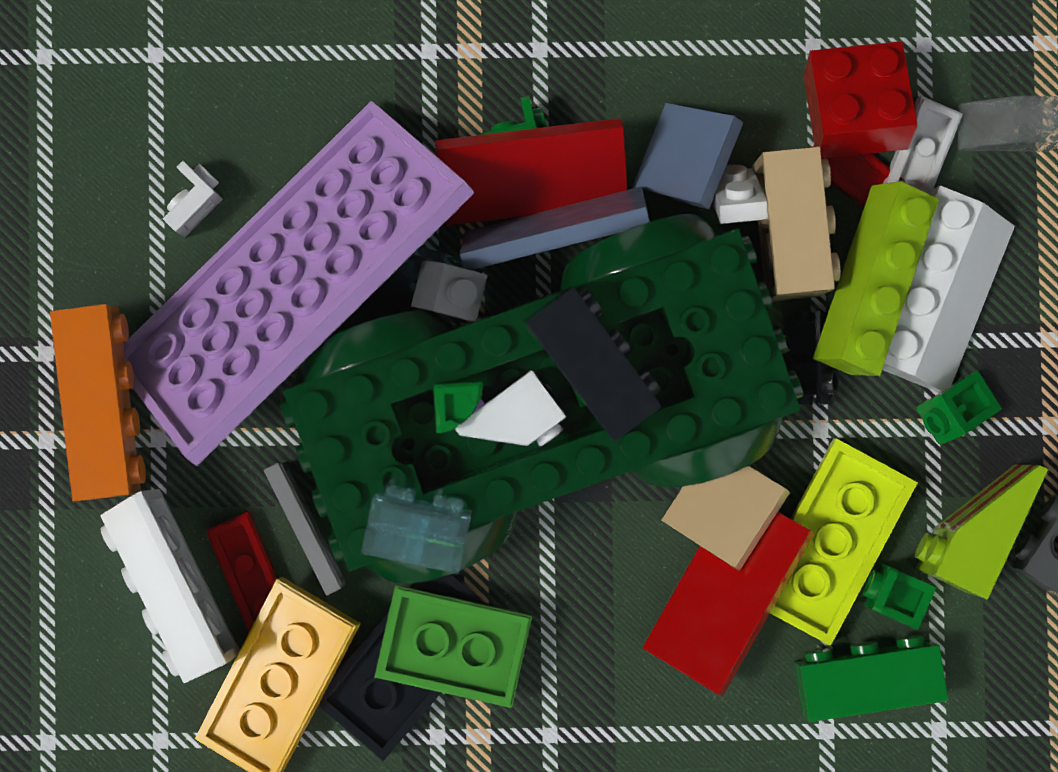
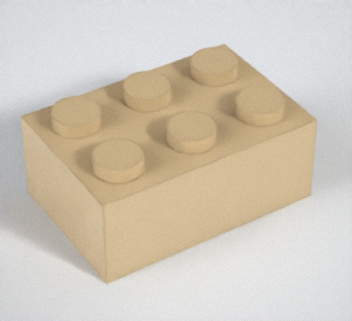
[751,147,840,301]

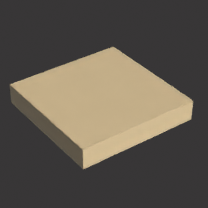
[661,466,790,571]

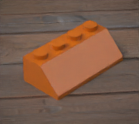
[50,304,146,502]

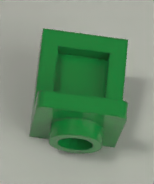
[863,564,936,630]

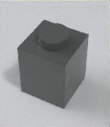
[411,260,487,322]

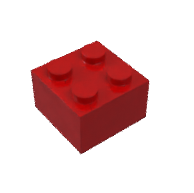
[803,41,918,158]

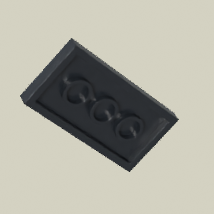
[318,574,489,761]

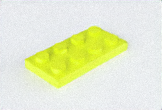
[770,438,918,646]

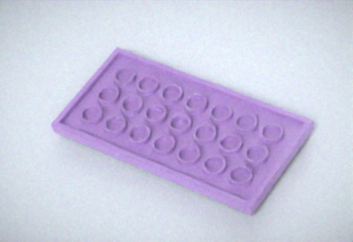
[123,101,474,466]

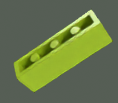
[813,181,939,376]

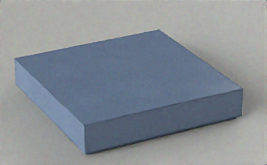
[632,103,744,209]

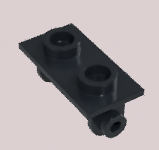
[789,311,839,405]

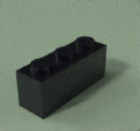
[523,286,662,442]

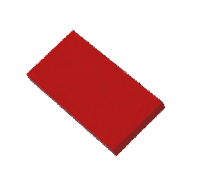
[435,118,627,226]
[642,512,815,696]

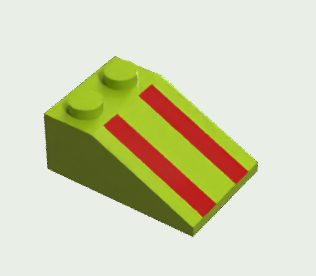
[915,464,1048,600]

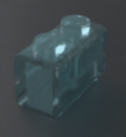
[362,485,472,574]

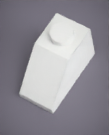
[455,370,566,446]

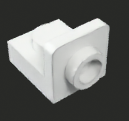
[163,161,223,238]

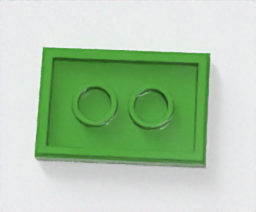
[375,584,532,708]

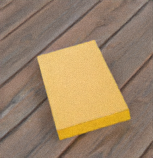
[195,577,361,772]

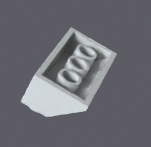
[882,185,1015,393]
[100,489,240,683]

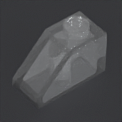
[958,96,1058,152]

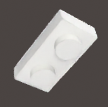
[712,165,768,223]

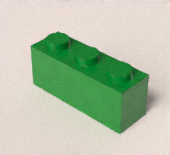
[794,635,948,722]

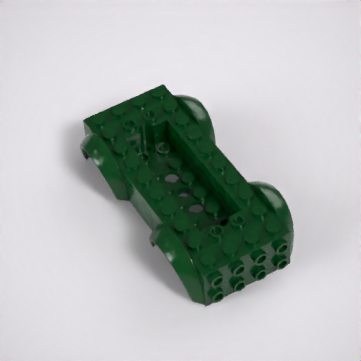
[279,214,803,584]

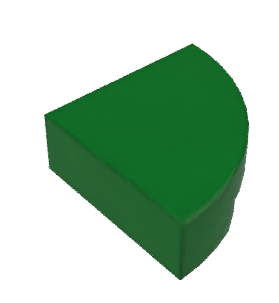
[433,381,483,433]

